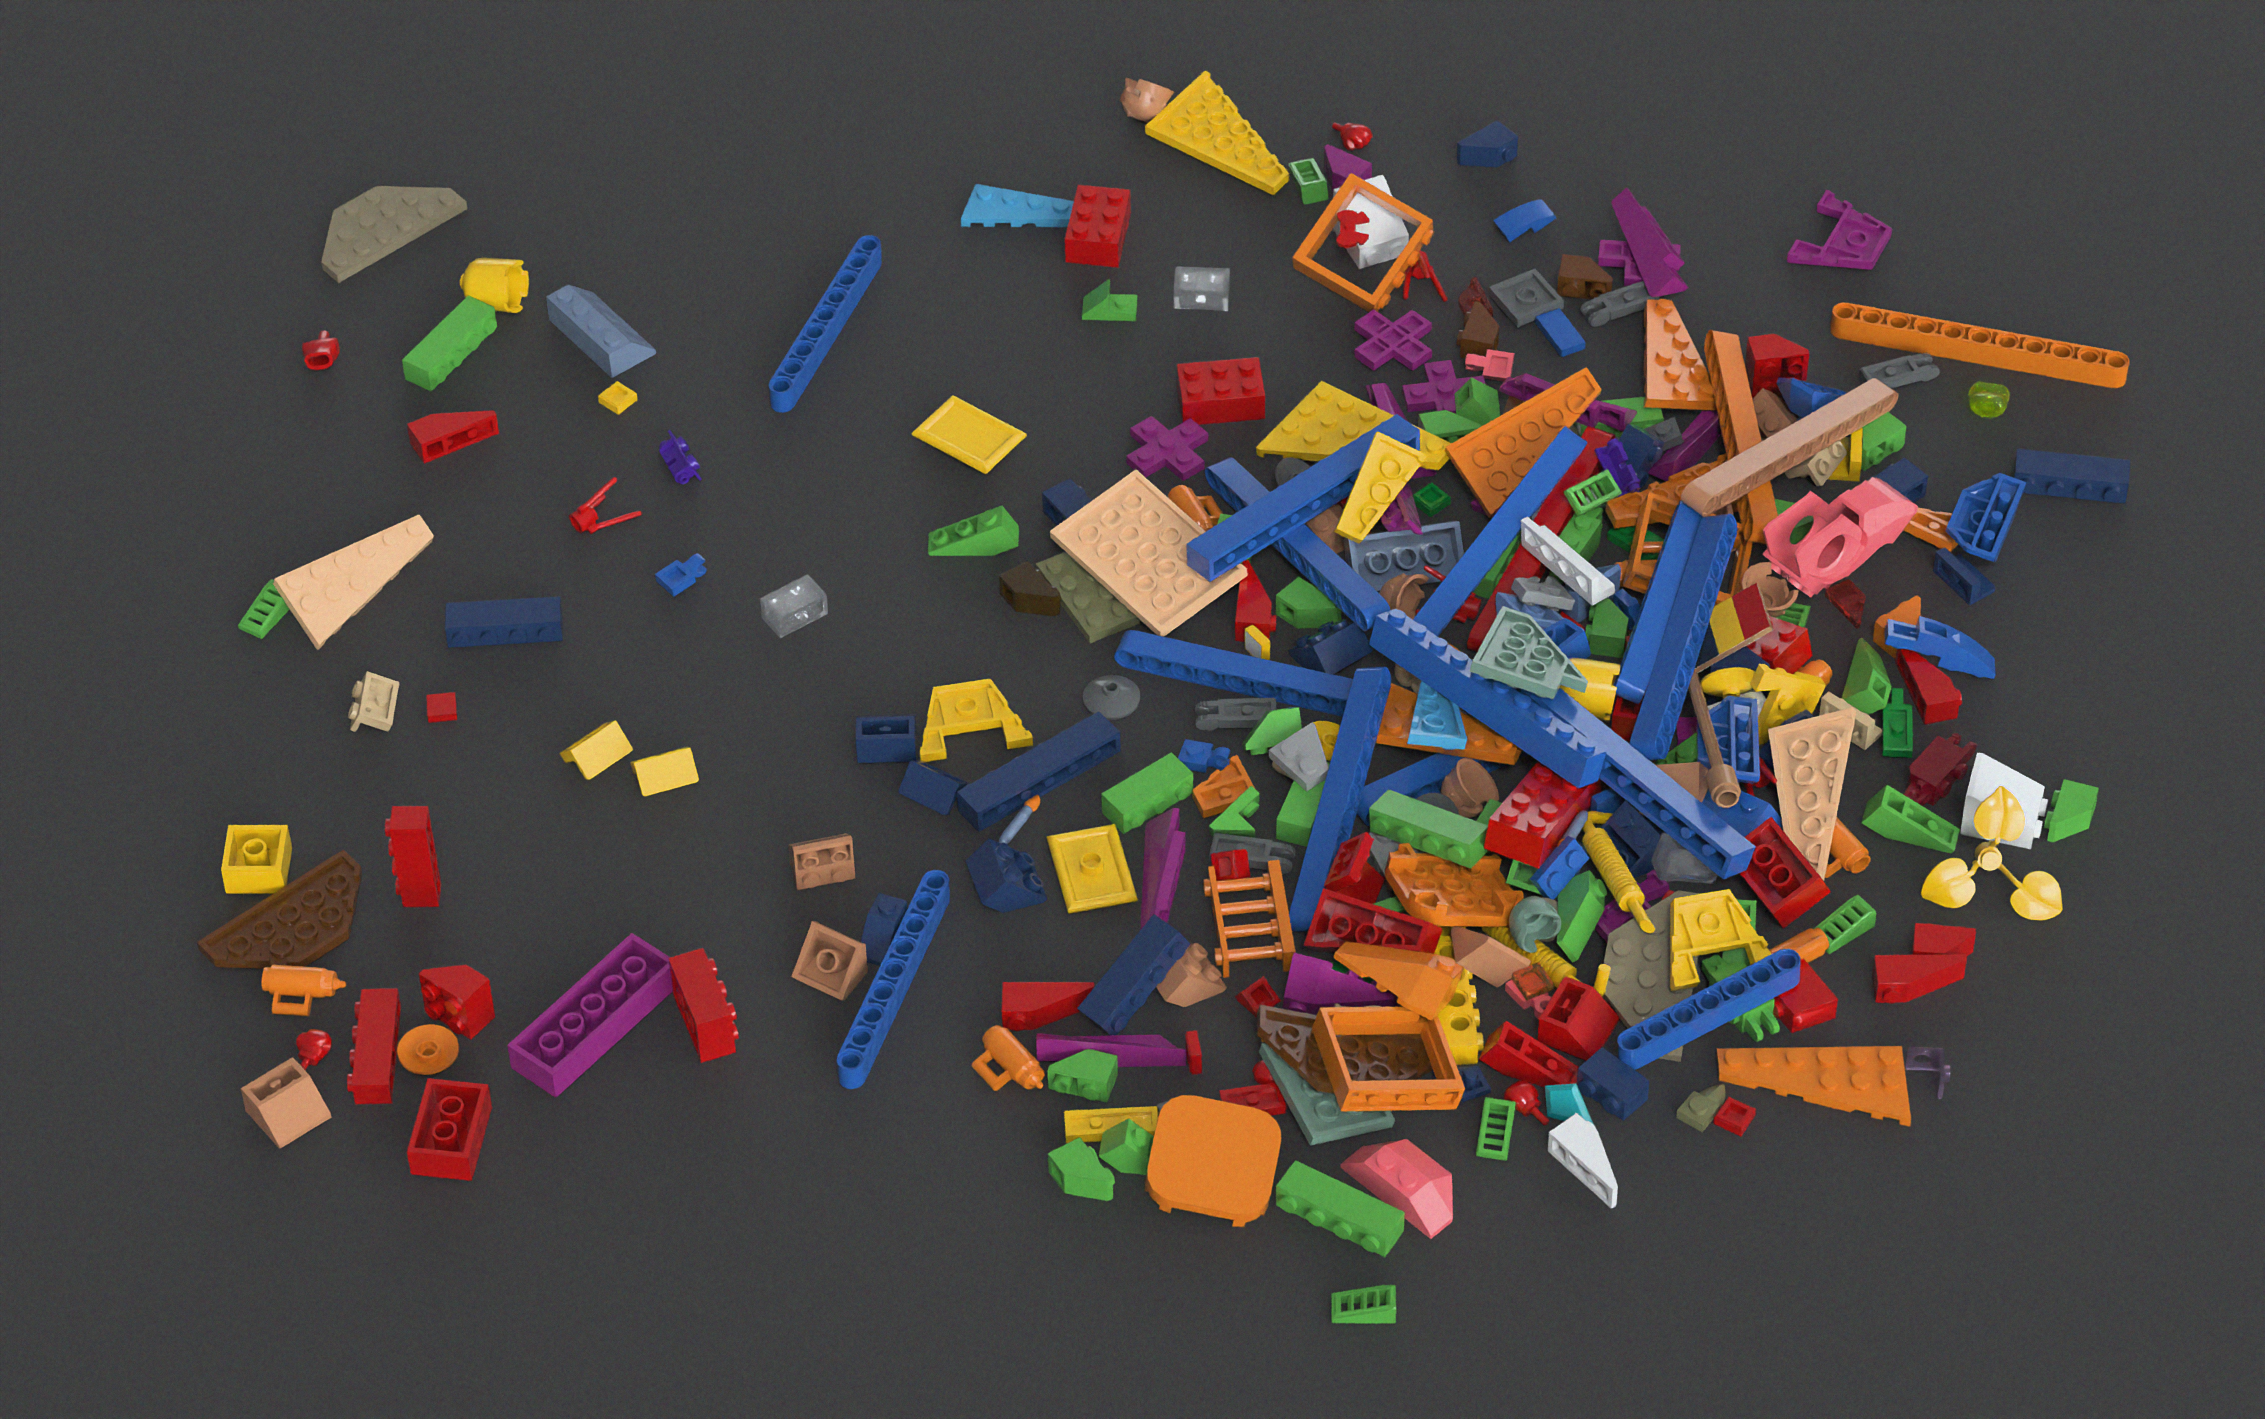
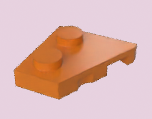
[1904,508,1958,552]
[1192,755,1255,818]

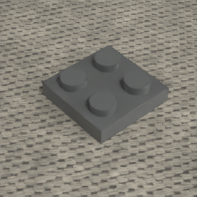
[1489,269,1564,327]

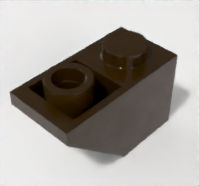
[999,561,1061,617]

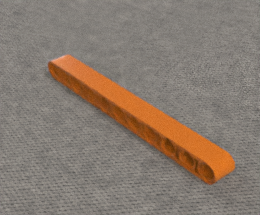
[1830,303,2129,388]
[1704,330,1778,544]

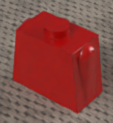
[1773,958,1838,1033]

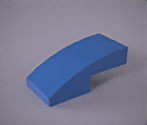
[1493,199,1556,243]

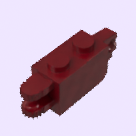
[1903,733,1977,806]

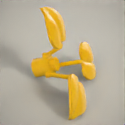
[1921,786,2063,920]

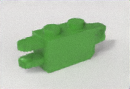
[1549,507,1603,584]
[1701,954,1780,1042]

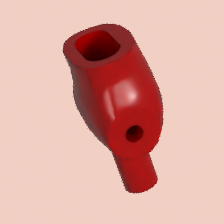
[302,330,340,370]

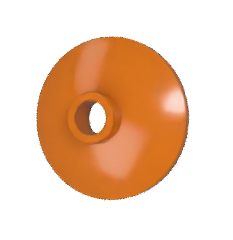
[397,1024,459,1075]

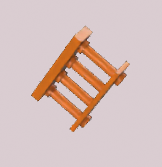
[1203,860,1296,978]

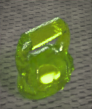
[1969,381,2010,418]

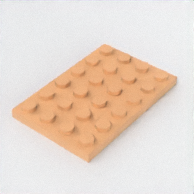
[1050,470,1248,637]

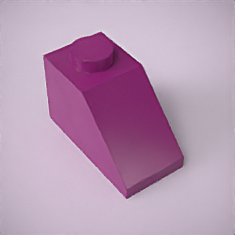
[1324,144,1372,192]

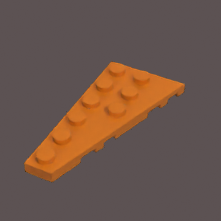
[1644,299,1717,410]
[1445,367,1602,518]
[1605,453,1775,528]
[1376,683,1523,765]
[1716,1046,1911,1127]

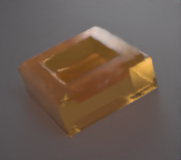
[1512,962,1554,1001]

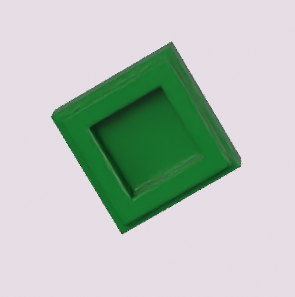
[1413,482,1451,517]

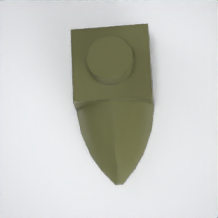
[1676,1084,1725,1132]

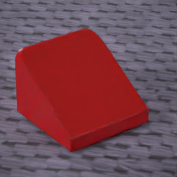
[1211,849,1251,881]
[1235,976,1281,1018]

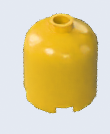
[460,258,529,313]
[1560,658,1621,721]

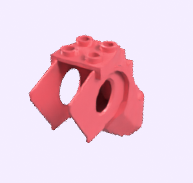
[1762,477,1918,598]

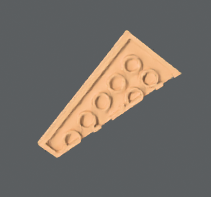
[273,515,434,651]
[1768,707,1856,881]

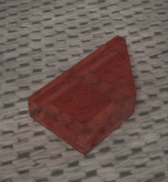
[1458,277,1493,317]
[1825,579,1866,629]

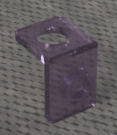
[1905,1047,1950,1099]

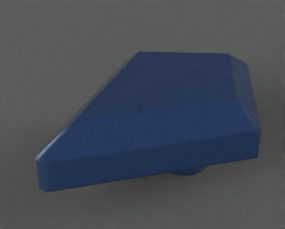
[1432,1066,1491,1102]

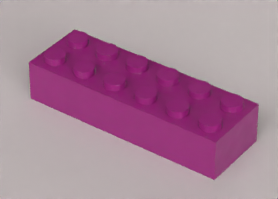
[507,933,672,1098]

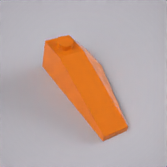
[1333,942,1464,1020]

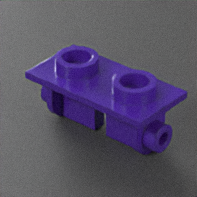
[659,430,702,484]
[1594,438,1641,497]

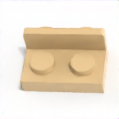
[1784,440,1847,486]
[348,671,399,732]
[1819,691,1882,750]

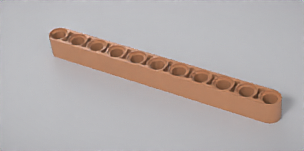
[1681,378,1898,517]

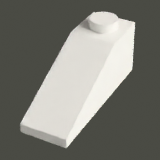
[1548,1113,1618,1209]

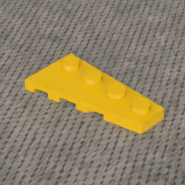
[1334,431,1428,544]

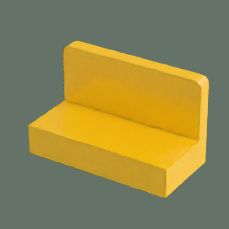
[1828,428,1862,481]
[560,720,633,780]
[630,747,699,796]

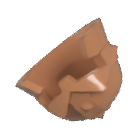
[1120,78,1174,123]
[1740,562,1799,618]
[1379,573,1429,620]
[1440,758,1499,818]

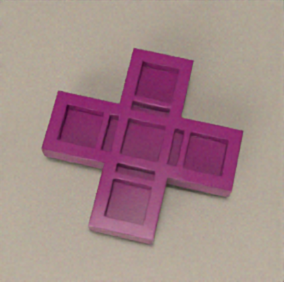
[1598,240,1681,286]
[1354,309,1432,371]
[1402,360,1486,414]
[1126,416,1208,481]

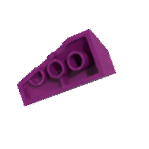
[1283,953,1403,1015]

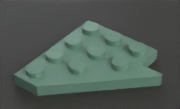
[1470,606,1588,699]
[1259,1043,1395,1146]

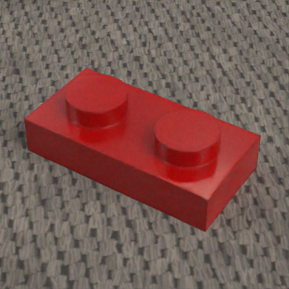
[1219,1082,1286,1116]

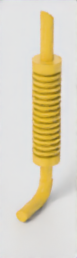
[1582,811,1655,933]
[1482,926,1611,997]

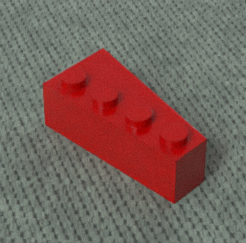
[1303,888,1443,954]

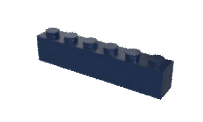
[957,712,1121,832]

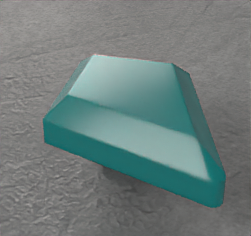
[1545,1083,1594,1125]

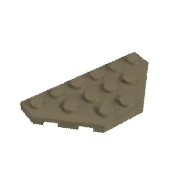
[321,186,467,283]
[1603,890,1699,1062]

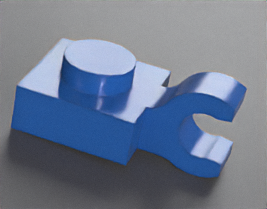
[655,553,707,597]
[1613,589,1640,629]
[1178,739,1230,773]

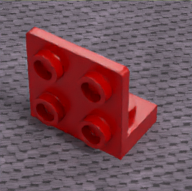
[1324,832,1384,904]

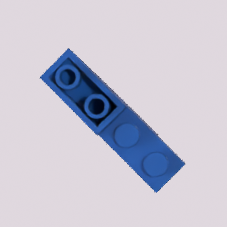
[1884,616,1996,679]

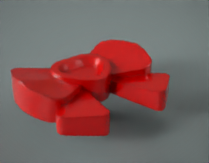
[1336,210,1370,248]

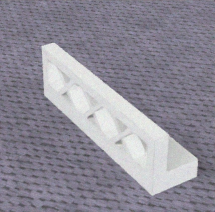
[1521,516,1615,606]

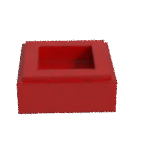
[426,692,457,723]
[1185,1030,1202,1075]
[1714,1097,1756,1137]

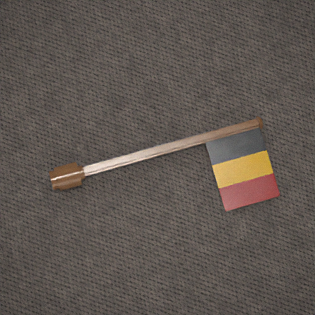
[1688,583,1773,808]

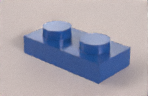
[1530,836,1589,899]

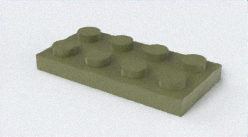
[1036,552,1140,644]

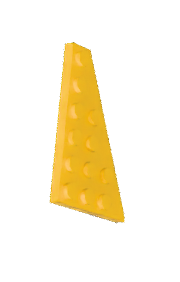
[1145,71,1289,195]
[1256,381,1452,470]

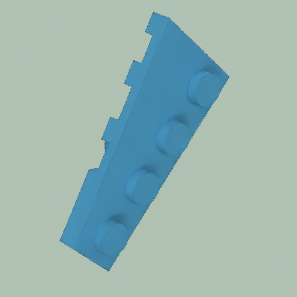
[961,184,1074,227]
[1407,681,1467,750]

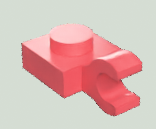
[1465,349,1515,382]

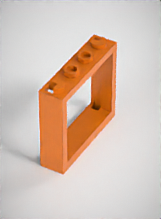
[1292,173,1435,312]
[1623,492,1753,606]
[1312,1006,1465,1111]

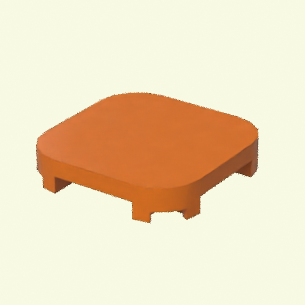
[1384,843,1524,927]
[1145,1095,1281,1227]

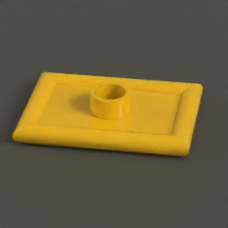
[912,395,1027,474]
[1046,824,1138,914]

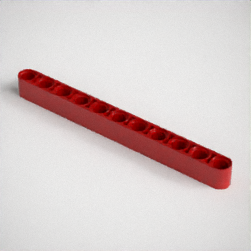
[1467,426,1616,652]

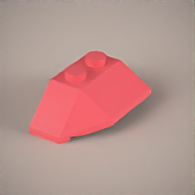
[1340,1139,1453,1239]

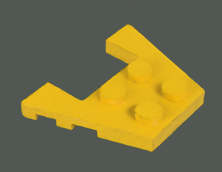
[1750,664,1826,745]
[920,679,1033,762]
[1670,889,1771,991]

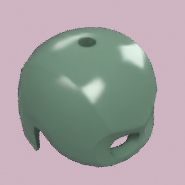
[1509,896,1561,953]

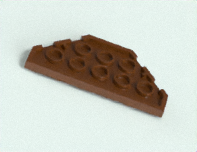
[197,850,362,969]
[1257,1005,1433,1094]

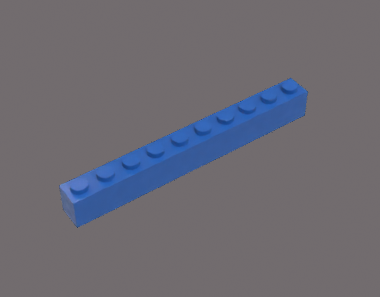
[1186,414,1420,582]
[1369,609,1607,788]
[1520,688,1756,880]

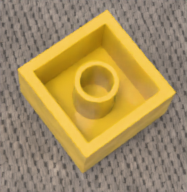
[221,825,292,894]

